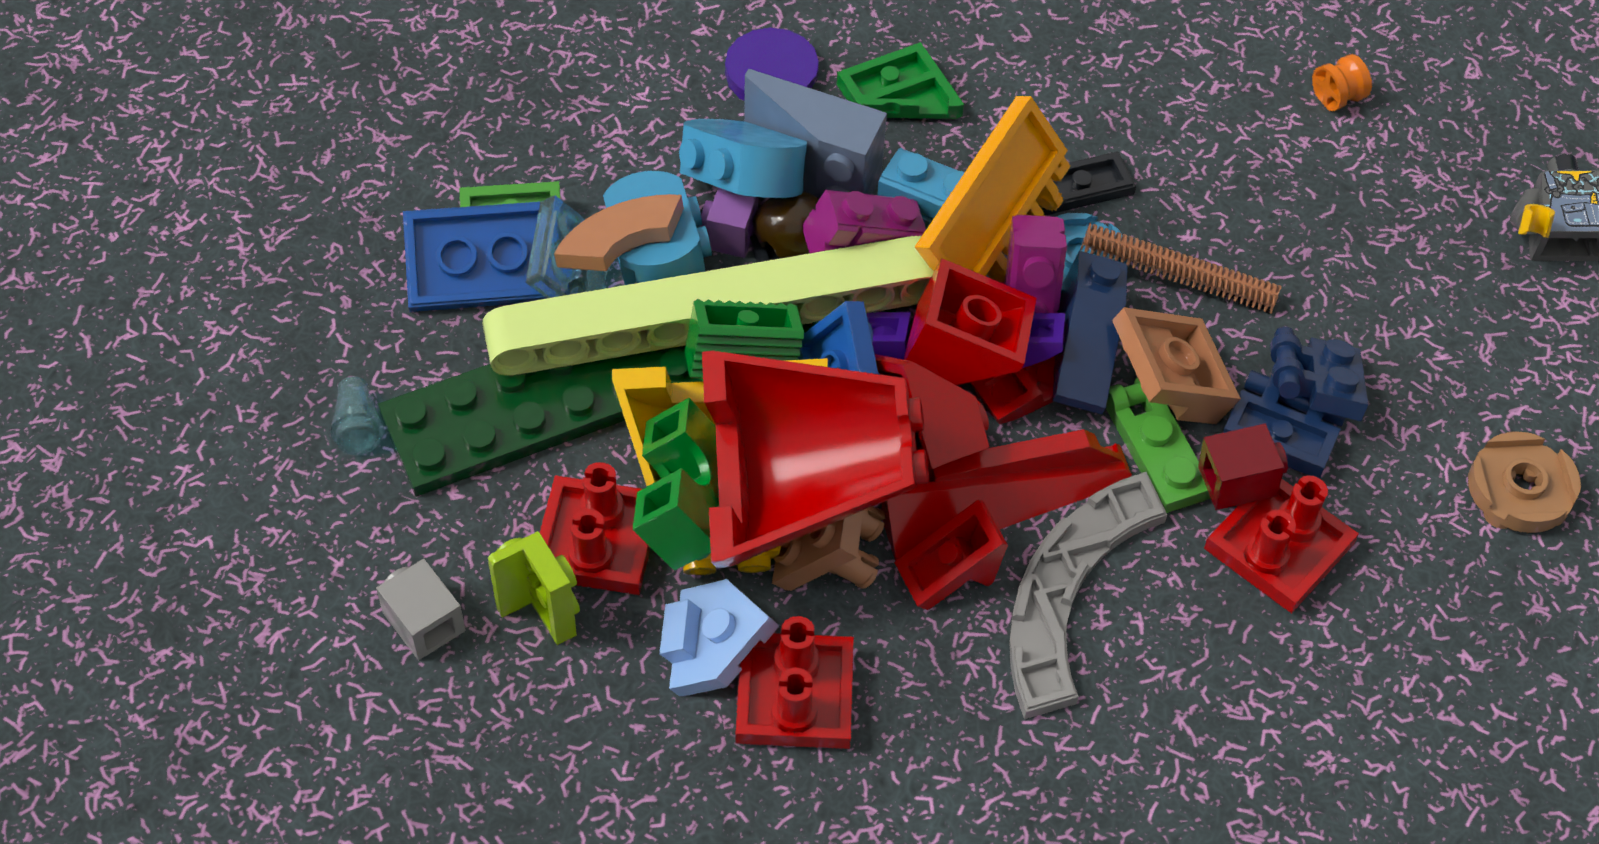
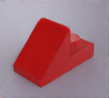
[894,499,1008,610]

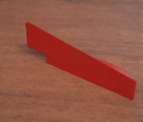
[881,429,1132,561]

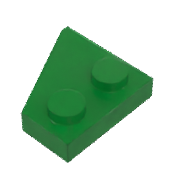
[836,42,964,119]

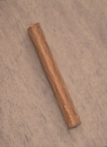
[1080,223,1281,314]

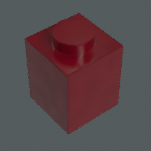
[1198,423,1288,510]

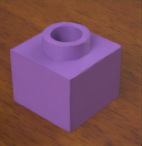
[700,187,759,258]

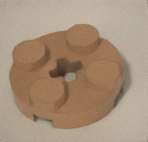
[1468,432,1581,533]

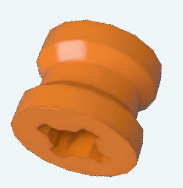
[1312,54,1372,111]

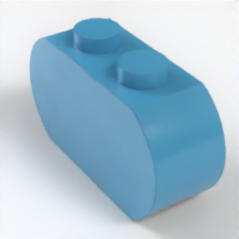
[679,119,807,198]
[603,171,712,285]

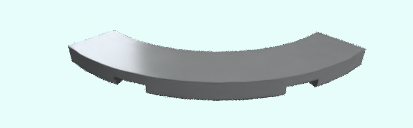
[1009,472,1167,719]

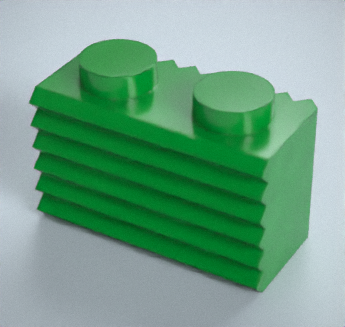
[685,299,804,381]

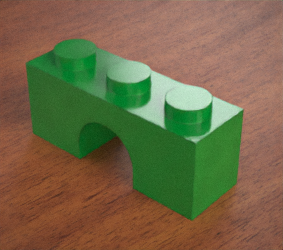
[632,398,719,571]

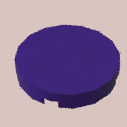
[725,27,819,101]

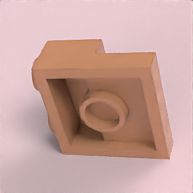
[1112,307,1241,424]

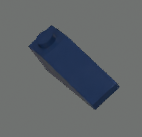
[1053,251,1127,414]

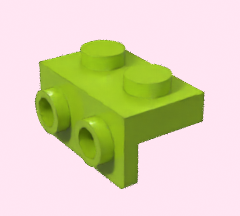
[488,531,580,645]

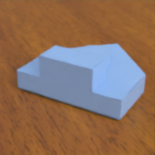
[659,579,779,696]

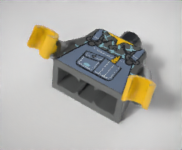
[1510,154,1599,261]

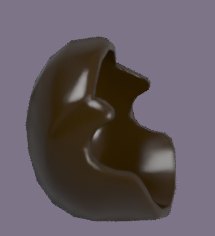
[753,191,819,258]

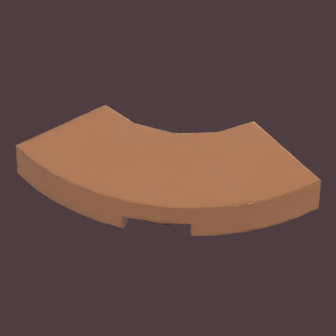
[554,194,684,271]

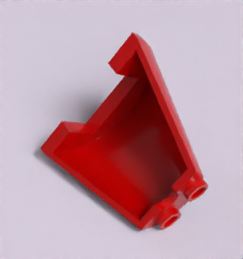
[702,351,929,568]

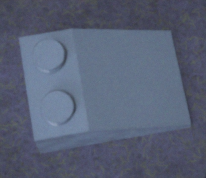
[744,69,887,199]

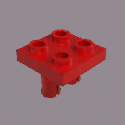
[540,462,651,595]
[1204,475,1359,614]
[735,616,854,749]

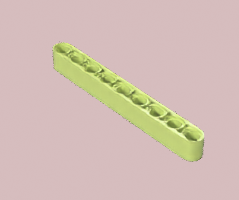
[482,236,934,376]

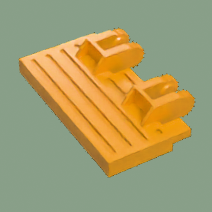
[915,96,1071,284]

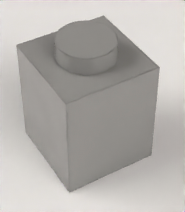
[376,559,466,661]

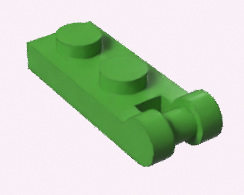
[1106,378,1211,513]

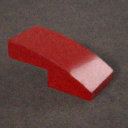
[971,356,1055,424]

